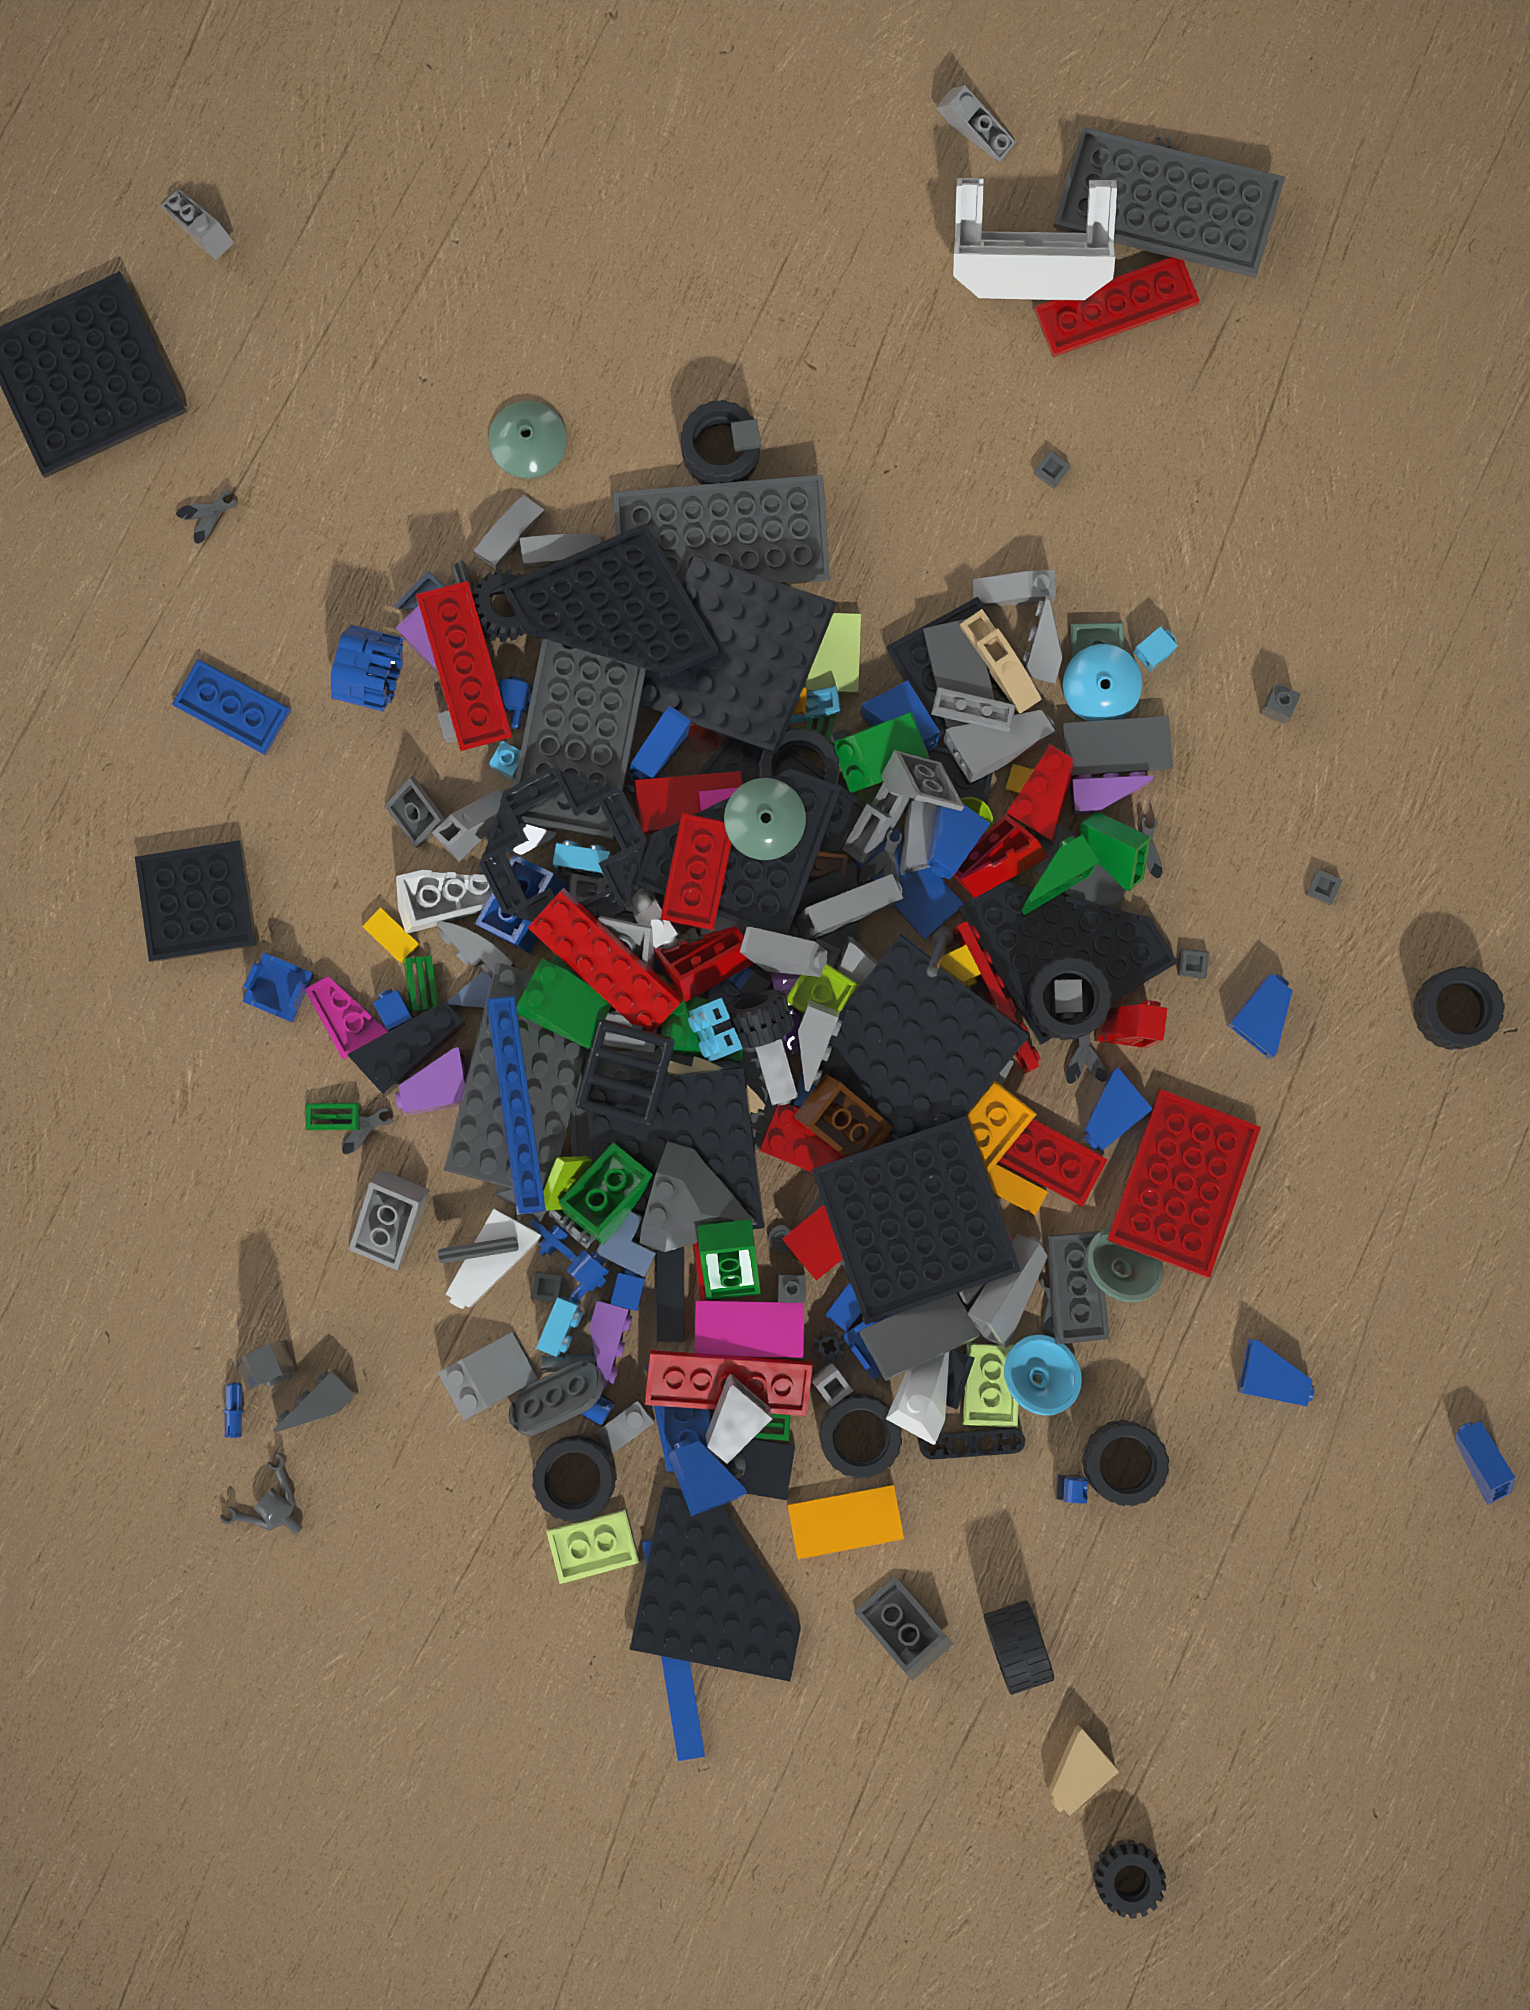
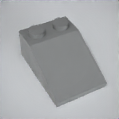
[881,750,964,811]
[598,916,655,973]
[349,1170,430,1271]
[438,1332,538,1421]

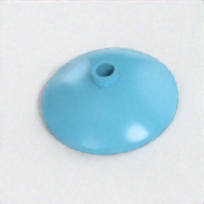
[1062,644,1142,721]
[1004,1335,1082,1415]

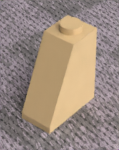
[1049,1724,1119,1816]

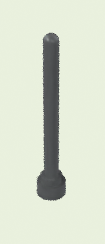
[927,926,955,977]

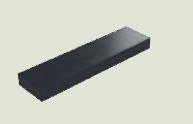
[657,1247,684,1342]

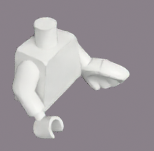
[632,887,704,950]

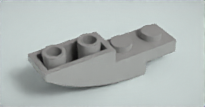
[437,921,515,978]

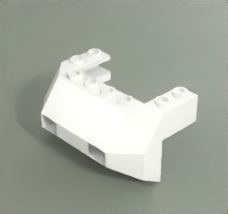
[953,178,1117,300]

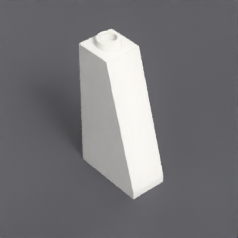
[446,1209,542,1309]

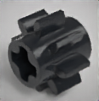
[813,1330,845,1363]

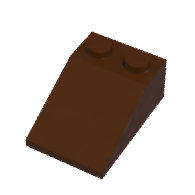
[793,1074,893,1157]

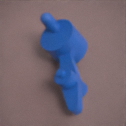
[441,676,533,730]
[529,1218,609,1303]

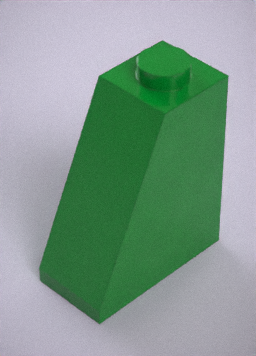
[1079,811,1151,892]

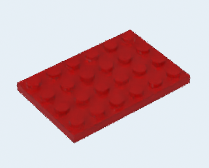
[1106,1089,1261,1279]

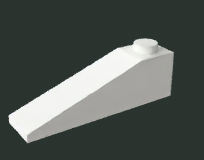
[396,870,492,934]
[886,1351,949,1445]

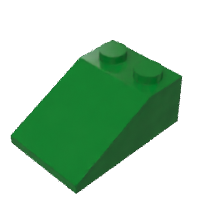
[831,712,930,793]
[1022,835,1100,915]
[517,959,612,1049]
[660,994,743,1063]
[558,1142,654,1245]
[697,1219,761,1301]

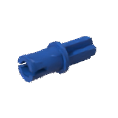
[223,1382,245,1438]

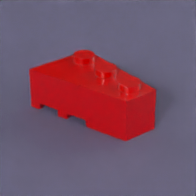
[1007,745,1075,845]
[953,814,1049,898]
[654,926,754,1002]

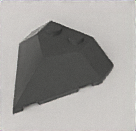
[639,1141,758,1252]

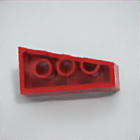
[1094,1000,1168,1048]

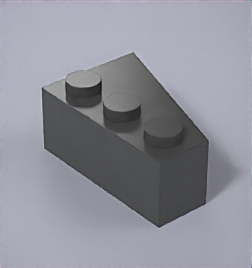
[236,1340,297,1391]

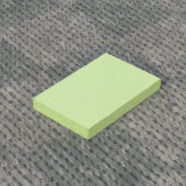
[806,613,861,694]
[963,1343,1019,1427]
[546,1509,639,1584]

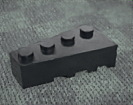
[347,1001,466,1096]

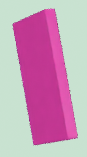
[695,1301,804,1358]

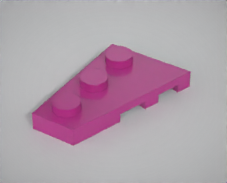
[305,976,389,1060]

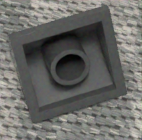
[385,776,445,848]

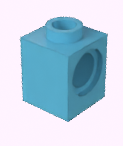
[1133,626,1178,672]
[489,741,521,781]

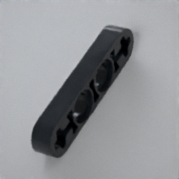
[919,1428,1025,1460]

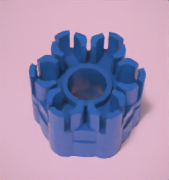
[331,625,404,712]

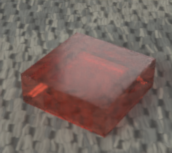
[689,725,718,754]

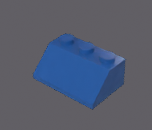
[475,854,568,954]

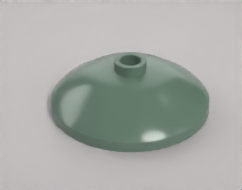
[488,401,567,479]
[724,778,806,860]
[1086,1228,1164,1302]

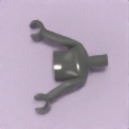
[220,1453,303,1535]

